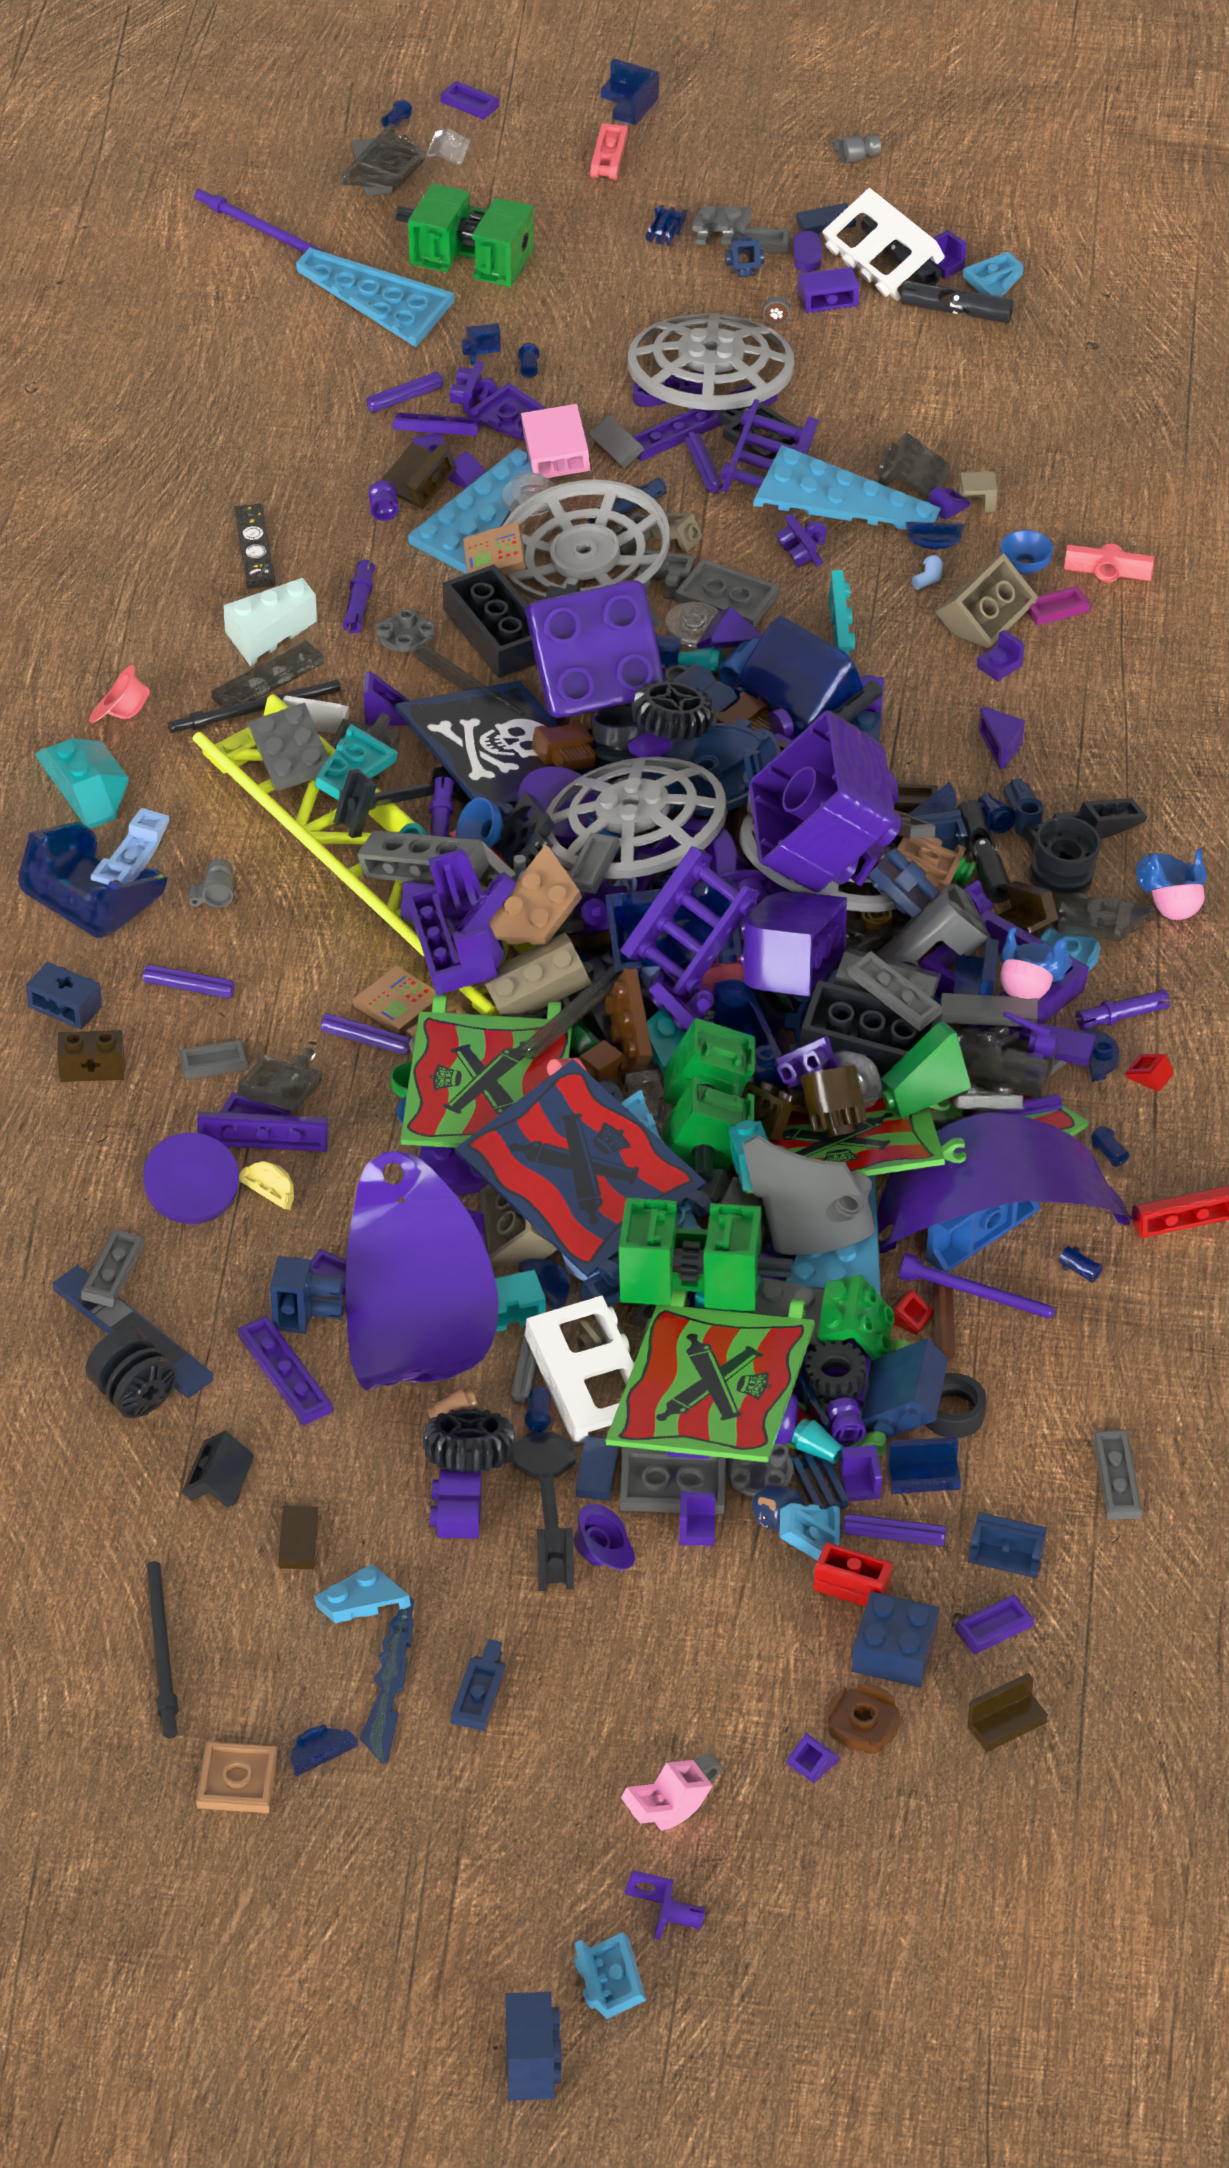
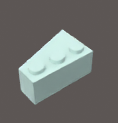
[223,578,317,666]

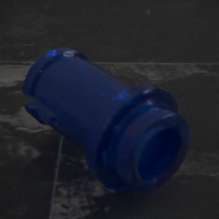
[381,100,412,131]
[518,343,540,378]
[1091,1126,1130,1167]
[1059,1246,1103,1283]
[524,1387,552,1432]

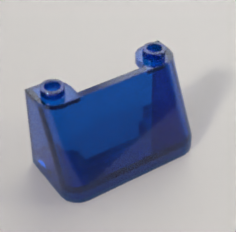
[734,616,863,735]
[18,821,168,938]
[605,878,743,975]
[713,979,804,1098]

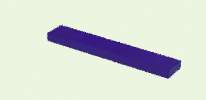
[632,381,778,461]

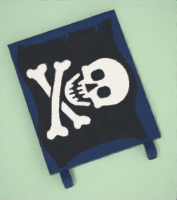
[395,680,608,823]

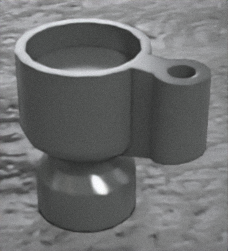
[832,134,881,164]
[189,859,234,908]

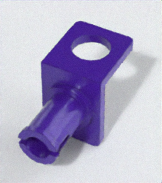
[625,1871,705,1940]

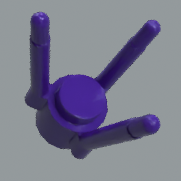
[977,1011,1058,1063]

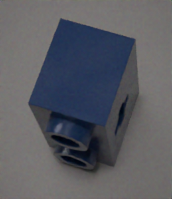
[26,962,102,1029]

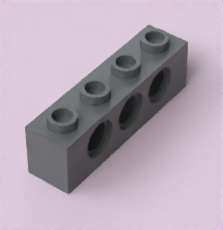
[357,830,489,885]

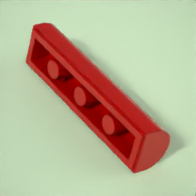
[1132,1185,1229,1239]

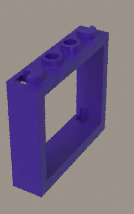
[920,910,1089,1044]

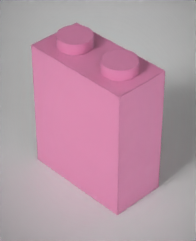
[521,404,590,480]

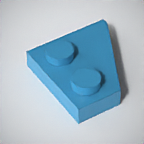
[963,251,1024,297]
[779,1503,840,1560]
[314,1564,411,1623]

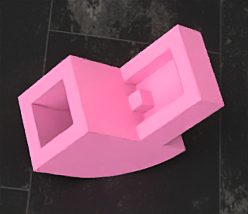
[621,1760,713,1831]

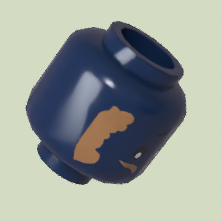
[752,1484,805,1532]

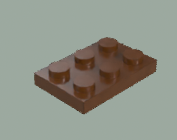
[605,969,653,1084]

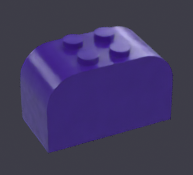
[741,892,847,996]

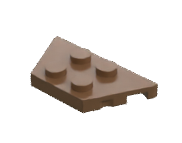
[897,837,967,891]
[487,845,582,945]

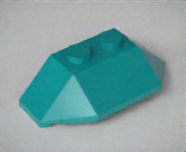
[35,738,129,829]

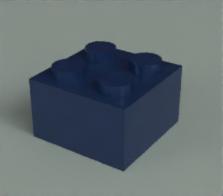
[851,1591,940,1688]
[505,1992,562,2101]

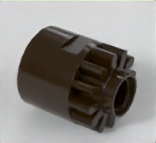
[800,1064,867,1138]

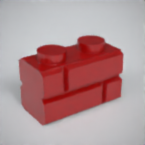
[814,1542,893,1607]

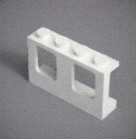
[822,188,945,302]
[525,1296,635,1446]

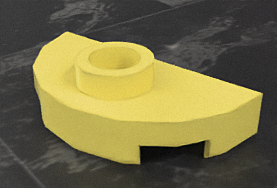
[239,1161,294,1210]

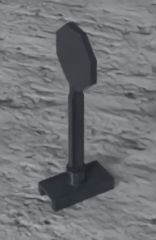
[333,766,472,838]
[513,1431,575,1591]

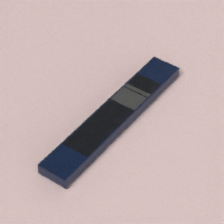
[52,1265,213,1399]

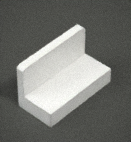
[283,696,349,735]

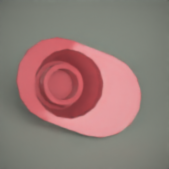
[89,665,150,723]

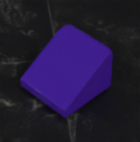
[449,451,487,489]
[927,487,970,519]
[786,1733,840,1783]

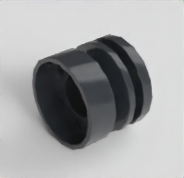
[592,705,646,776]
[1029,817,1101,899]
[85,1326,177,1419]

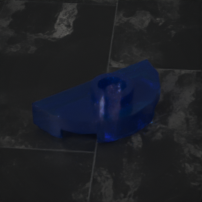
[906,522,964,550]
[908,782,957,816]
[1083,1028,1119,1082]
[519,1259,570,1310]
[290,1725,358,1777]

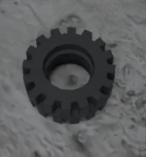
[805,1340,867,1404]

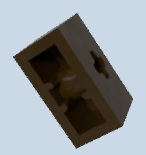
[57,1030,125,1082]

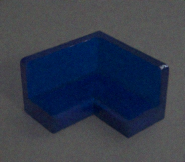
[601,58,659,126]

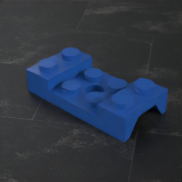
[926,1201,1040,1273]

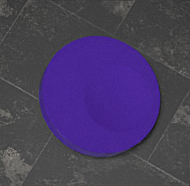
[516,766,600,845]
[143,1133,239,1224]

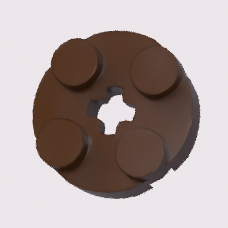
[828,1684,900,1754]

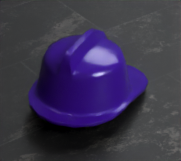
[574,1504,635,1570]

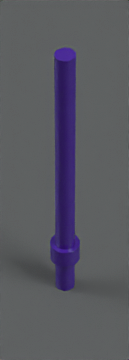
[194,189,326,253]

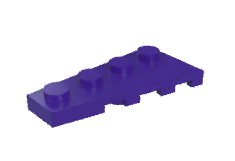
[468,383,586,441]

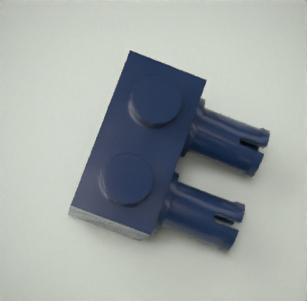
[270,1256,345,1334]

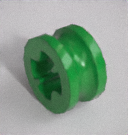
[951,856,976,887]

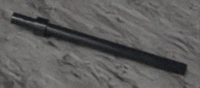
[167,679,341,733]
[147,1561,179,1738]

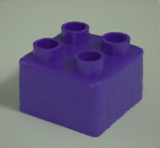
[525,580,664,718]
[749,710,901,892]

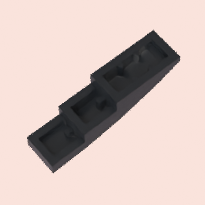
[1021,798,1147,850]

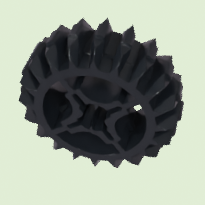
[631,679,714,742]
[423,1408,516,1474]

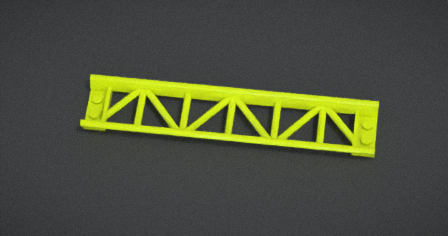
[193,694,539,1016]

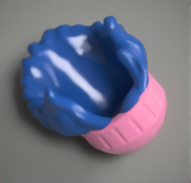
[1136,849,1207,920]
[1000,927,1072,1000]

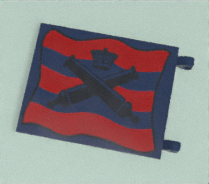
[455,1059,711,1287]

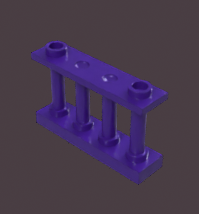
[720,399,819,512]
[620,846,760,998]

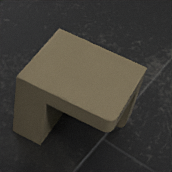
[959,471,998,512]

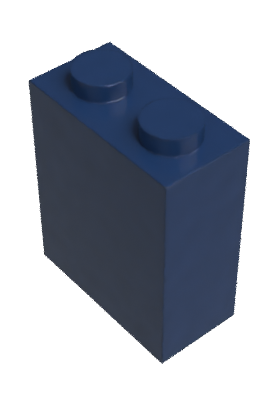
[862,1338,948,1439]

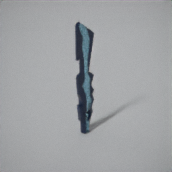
[360,1597,415,1764]

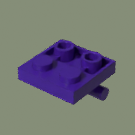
[649,968,714,1032]

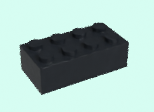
[443,564,536,678]
[799,980,943,1075]

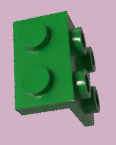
[817,1274,894,1361]

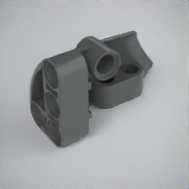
[875,884,990,968]
[743,1135,875,1255]

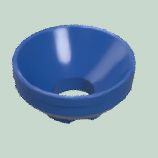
[1000,530,1053,575]
[456,797,504,848]

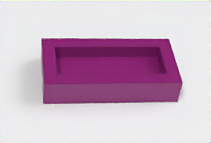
[1025,585,1090,626]

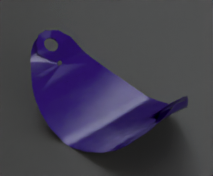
[877,1113,1135,1254]
[345,1151,499,1390]

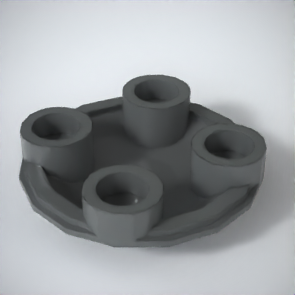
[376,608,435,652]
[725,1444,794,1497]

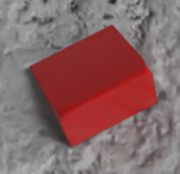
[1125,1054,1174,1091]
[891,1289,934,1335]

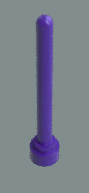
[897,1253,1055,1318]

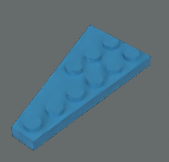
[297,248,454,348]
[753,445,941,534]
[408,448,533,574]
[785,1175,881,1297]

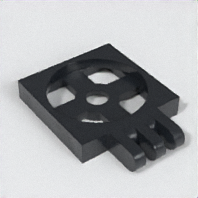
[717,402,798,460]
[494,792,556,870]

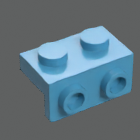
[574,1932,647,2019]

